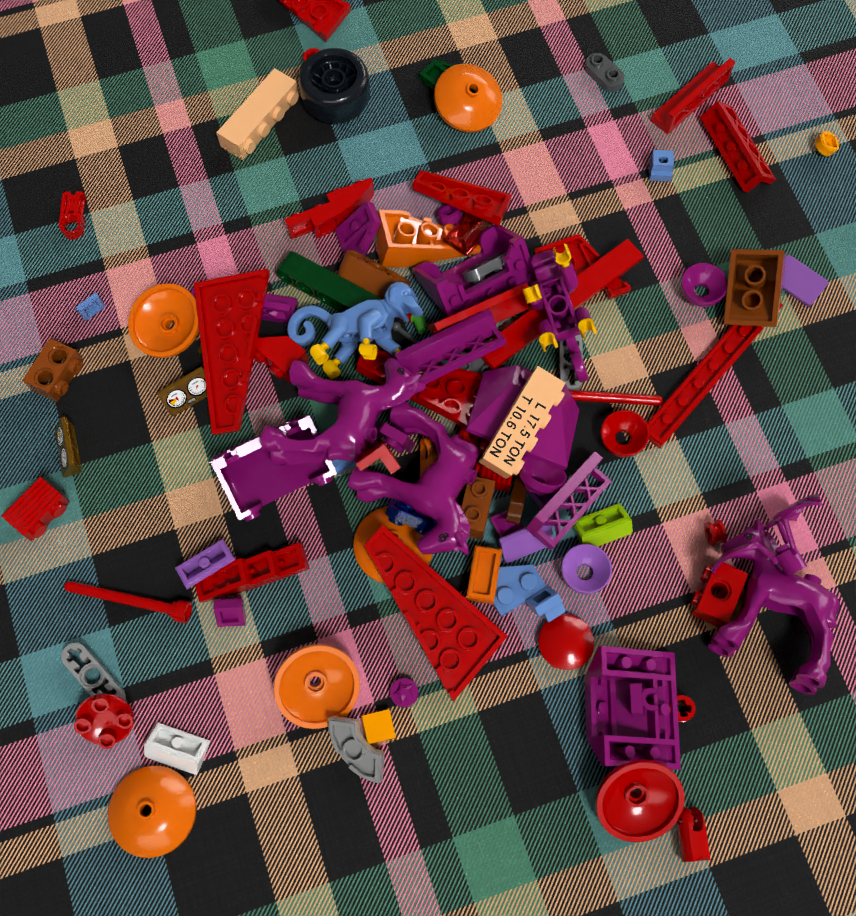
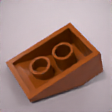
[724,249,786,327]

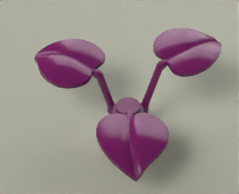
[711,494,823,576]

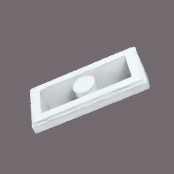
[144,722,210,775]

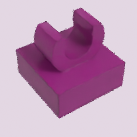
[213,594,246,627]
[630,683,659,716]

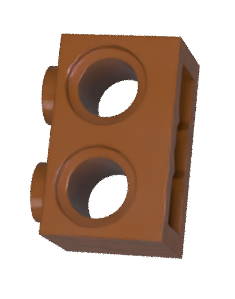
[22,338,84,402]
[461,477,496,540]

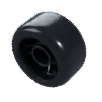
[299,48,370,124]

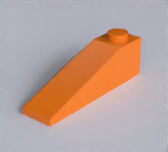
[376,209,481,268]

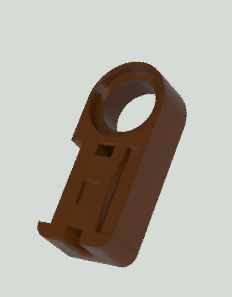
[506,476,527,524]

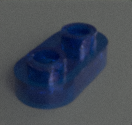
[385,501,437,535]

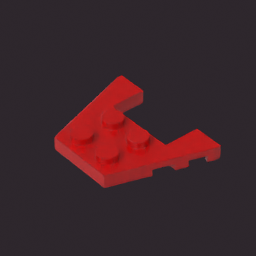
[533,234,631,300]

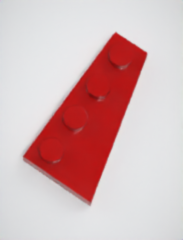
[278,0,351,42]
[413,170,512,226]

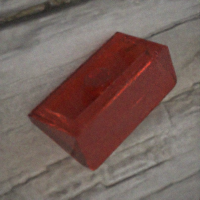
[443,213,489,256]

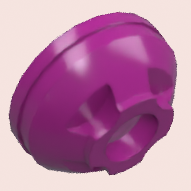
[681,263,728,307]
[518,455,567,496]

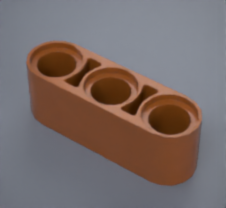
[337,250,410,299]

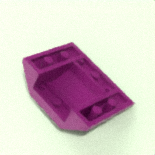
[465,365,579,470]
[584,646,681,770]

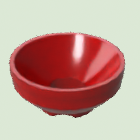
[601,410,650,458]

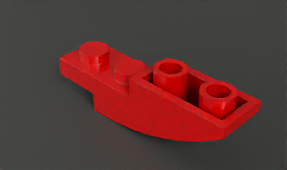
[284,178,374,240]

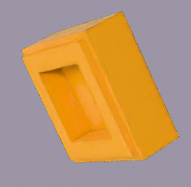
[362,709,396,745]

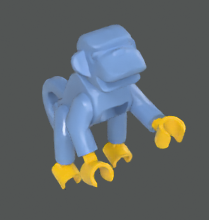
[287,282,423,380]

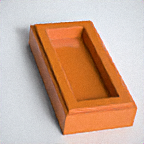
[466,545,502,604]

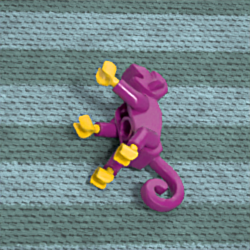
[522,243,597,382]

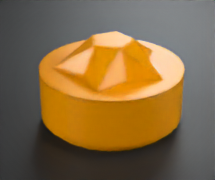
[814,131,839,156]

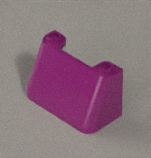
[412,224,535,317]
[210,414,337,521]

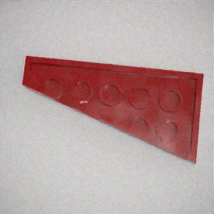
[194,269,270,435]
[357,350,483,428]
[363,525,508,701]

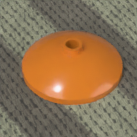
[434,64,502,133]
[128,283,199,358]
[353,505,433,584]
[273,644,360,729]
[108,766,197,858]

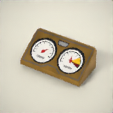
[157,367,207,417]
[55,417,82,477]

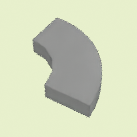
[328,716,385,783]

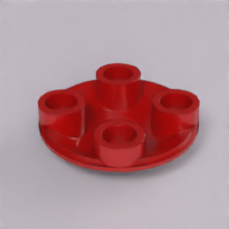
[538,614,594,670]
[74,694,134,749]

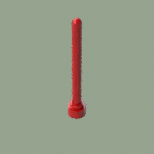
[569,390,663,406]
[64,581,192,624]

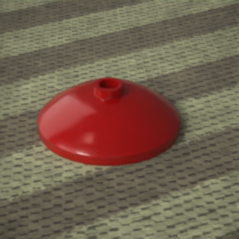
[595,760,685,842]

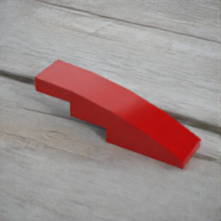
[195,542,310,603]

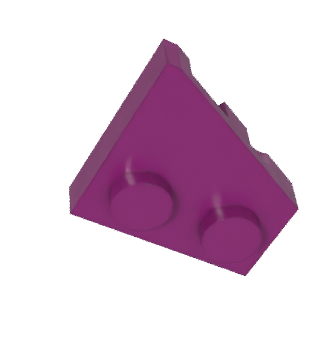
[335,201,381,255]
[375,421,415,454]

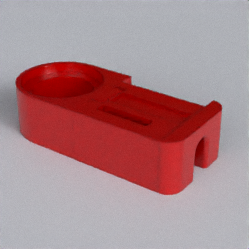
[59,191,87,240]

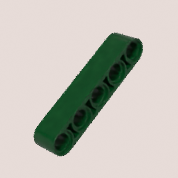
[275,251,383,313]

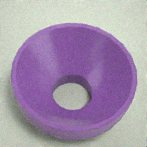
[561,544,612,595]

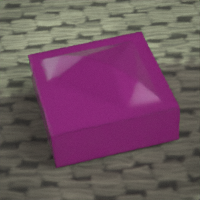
[490,510,525,539]

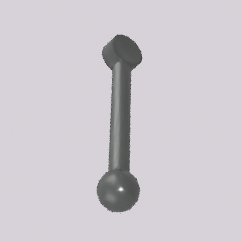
[392,321,418,344]

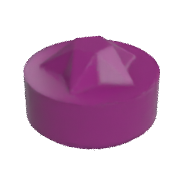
[437,204,462,225]
[390,678,419,708]

